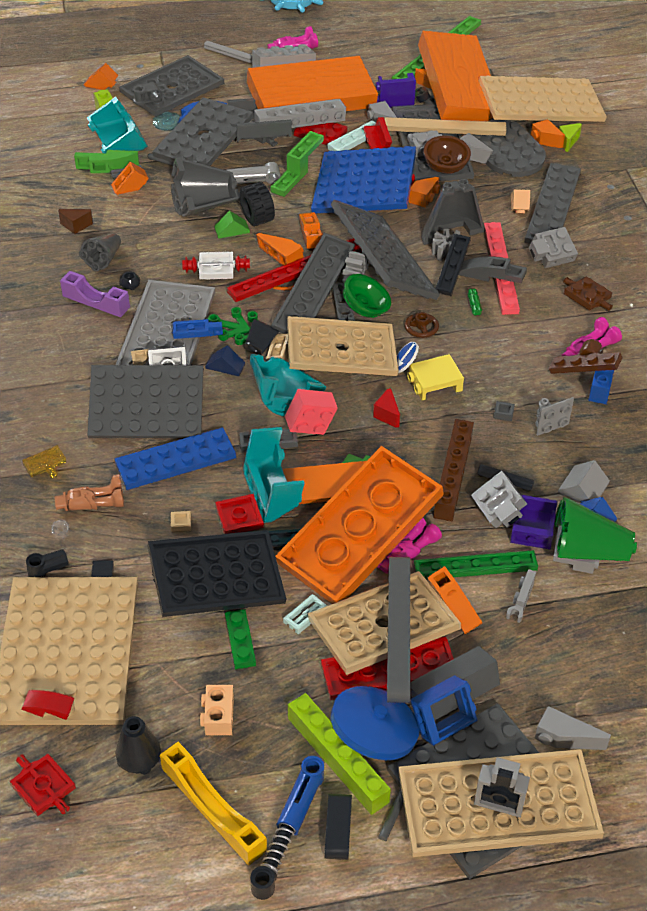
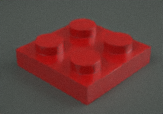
[215,494,264,534]

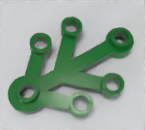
[207,307,259,345]

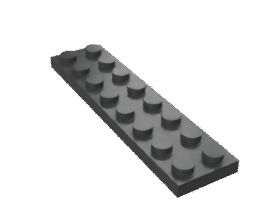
[524,163,581,244]
[271,233,355,334]

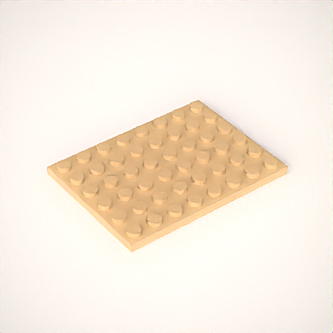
[0,577,138,725]

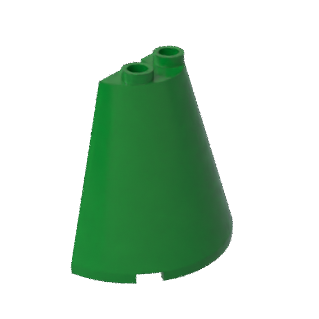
[555,497,637,561]

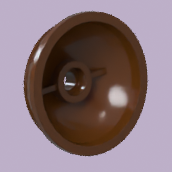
[423,135,471,174]

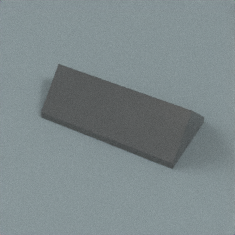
[410,646,500,720]

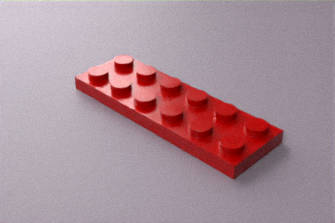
[321,637,454,701]

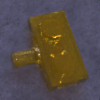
[22,445,66,479]

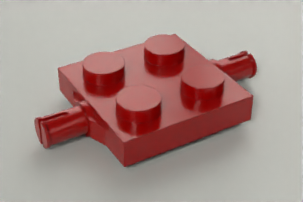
[10,754,76,817]

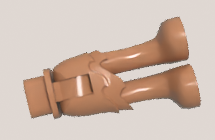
[55,474,124,511]

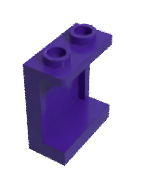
[375,73,416,108]
[510,495,558,550]

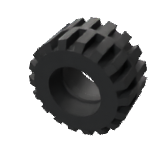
[240,181,275,227]

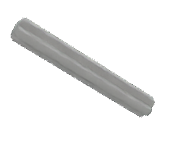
[204,41,252,63]

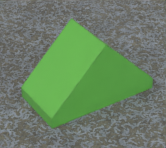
[214,210,250,239]

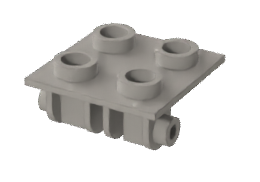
[535,397,574,436]

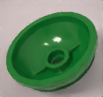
[343,274,391,318]

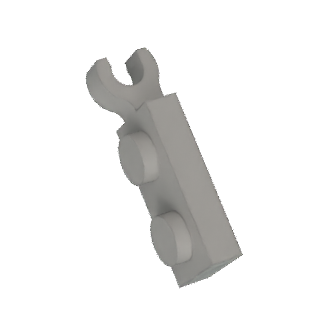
[506,569,536,623]

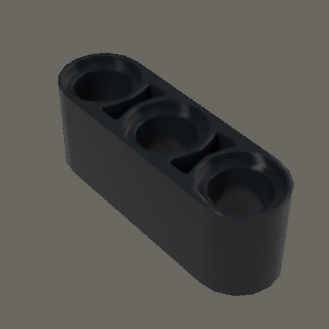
[324,793,352,860]

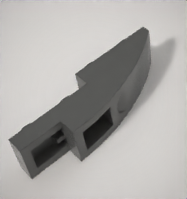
[459,257,527,283]

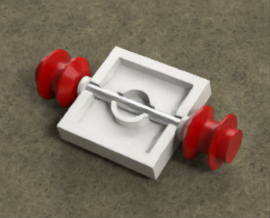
[182,252,250,280]

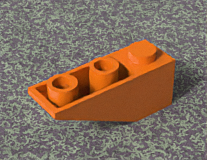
[427,566,482,634]

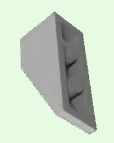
[535,706,611,750]

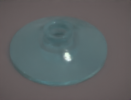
[153,112,181,131]

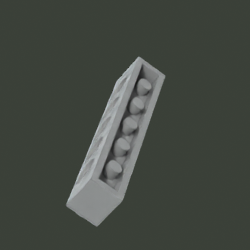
[254,99,346,128]

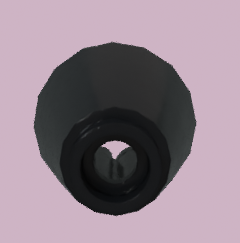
[115,716,161,775]

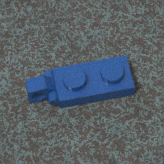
[173,319,223,339]

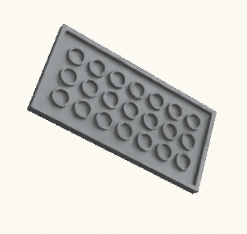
[115,280,215,366]

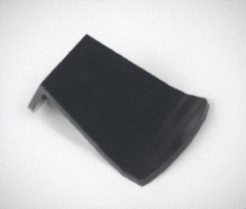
[244,319,280,355]

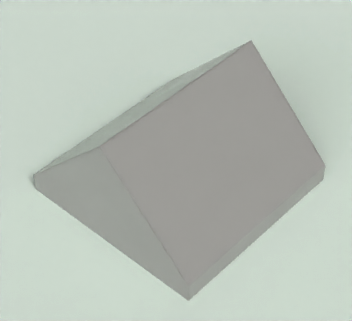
[558,460,610,503]

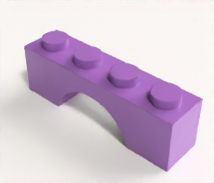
[60,271,130,318]

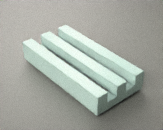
[283,594,328,634]

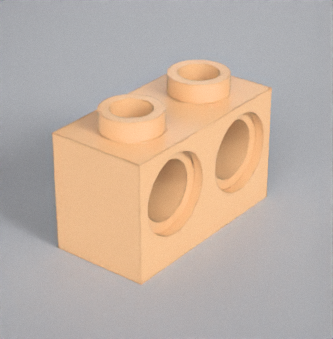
[200,685,234,735]

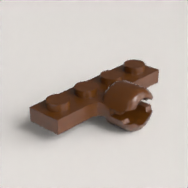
[549,339,623,374]

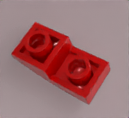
[21,690,74,720]

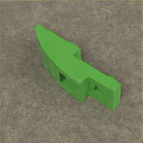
[74,150,139,173]

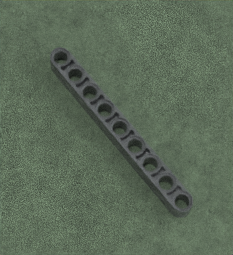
[387,557,410,703]

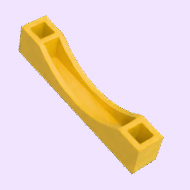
[160,741,267,866]

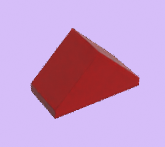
[373,388,400,428]

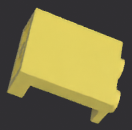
[407,354,464,400]

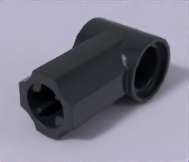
[26,549,69,577]

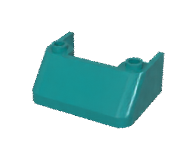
[243,427,305,523]

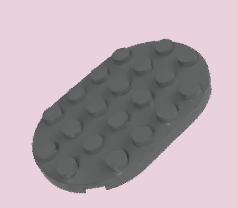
[471,118,546,177]

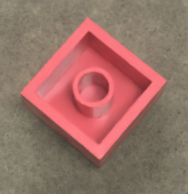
[285,389,338,435]

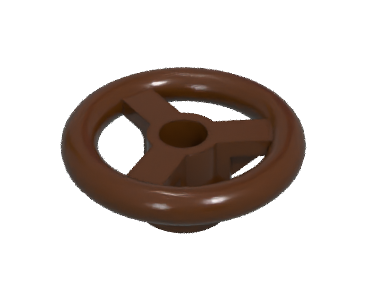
[404,312,439,338]

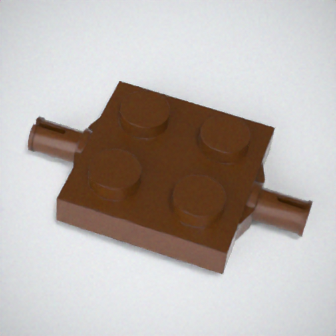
[563,276,613,311]

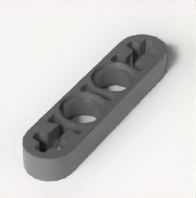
[333,283,355,321]

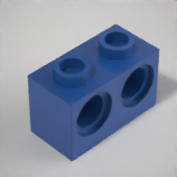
[589,370,614,405]

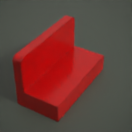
[363,117,392,149]

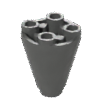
[79,233,121,271]

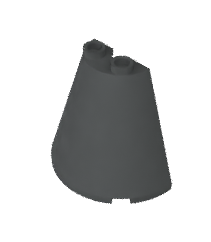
[171,158,240,217]
[422,179,485,245]

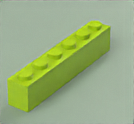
[288,693,391,815]

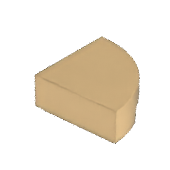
[131,349,149,365]

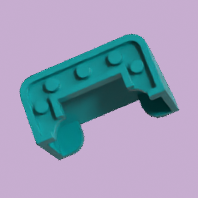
[87,97,148,153]

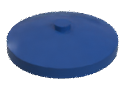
[331,686,419,760]

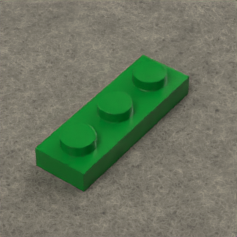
[225,609,256,669]

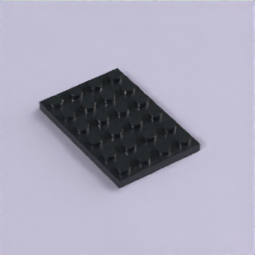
[147,530,287,617]

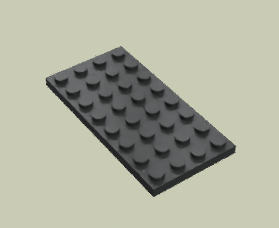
[392,104,474,181]
[331,200,440,300]

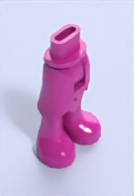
[267,26,318,49]
[562,317,622,356]
[377,518,442,574]

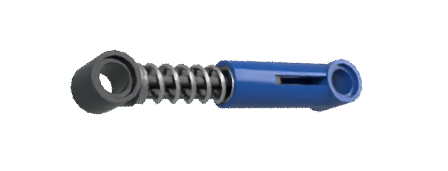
[250,756,324,900]

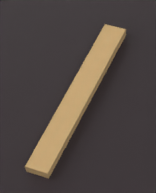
[385,117,506,136]

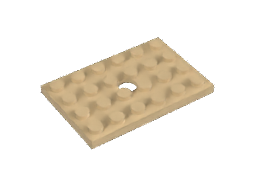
[287,316,399,376]
[308,571,461,675]

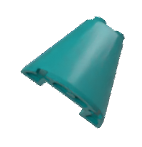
[250,354,326,416]

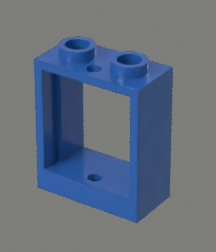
[410,675,478,745]

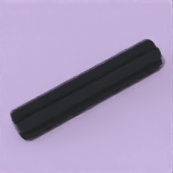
[478,464,534,491]

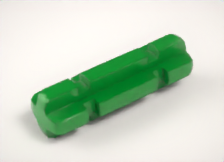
[468,288,482,316]

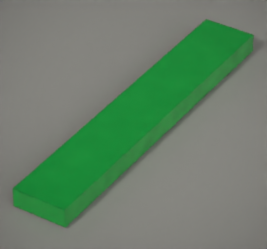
[414,550,538,580]

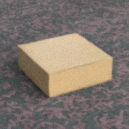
[171,511,191,532]

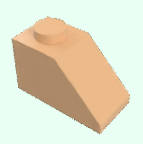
[511,189,530,214]

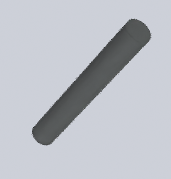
[378,788,404,841]

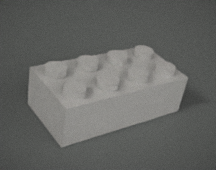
[252,44,316,68]

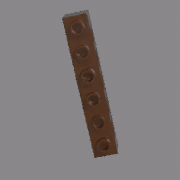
[434,419,474,522]

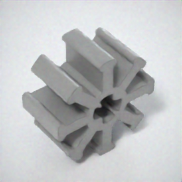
[432,229,461,261]
[342,251,369,283]

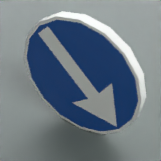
[397,342,419,373]

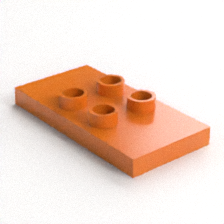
[275,446,444,604]

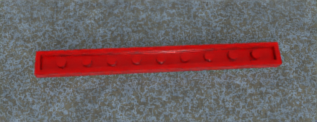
[227,238,362,302]

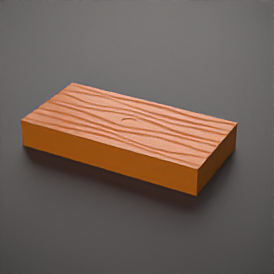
[418,31,493,121]
[247,56,378,111]

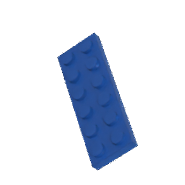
[115,427,236,490]

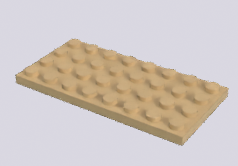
[478,76,607,122]
[398,749,604,857]

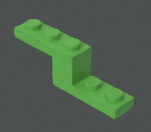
[271,131,324,197]

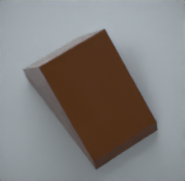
[58,209,93,234]

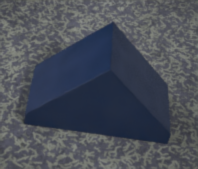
[205,345,245,376]

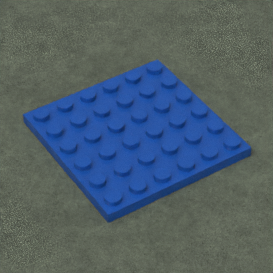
[311,146,416,213]

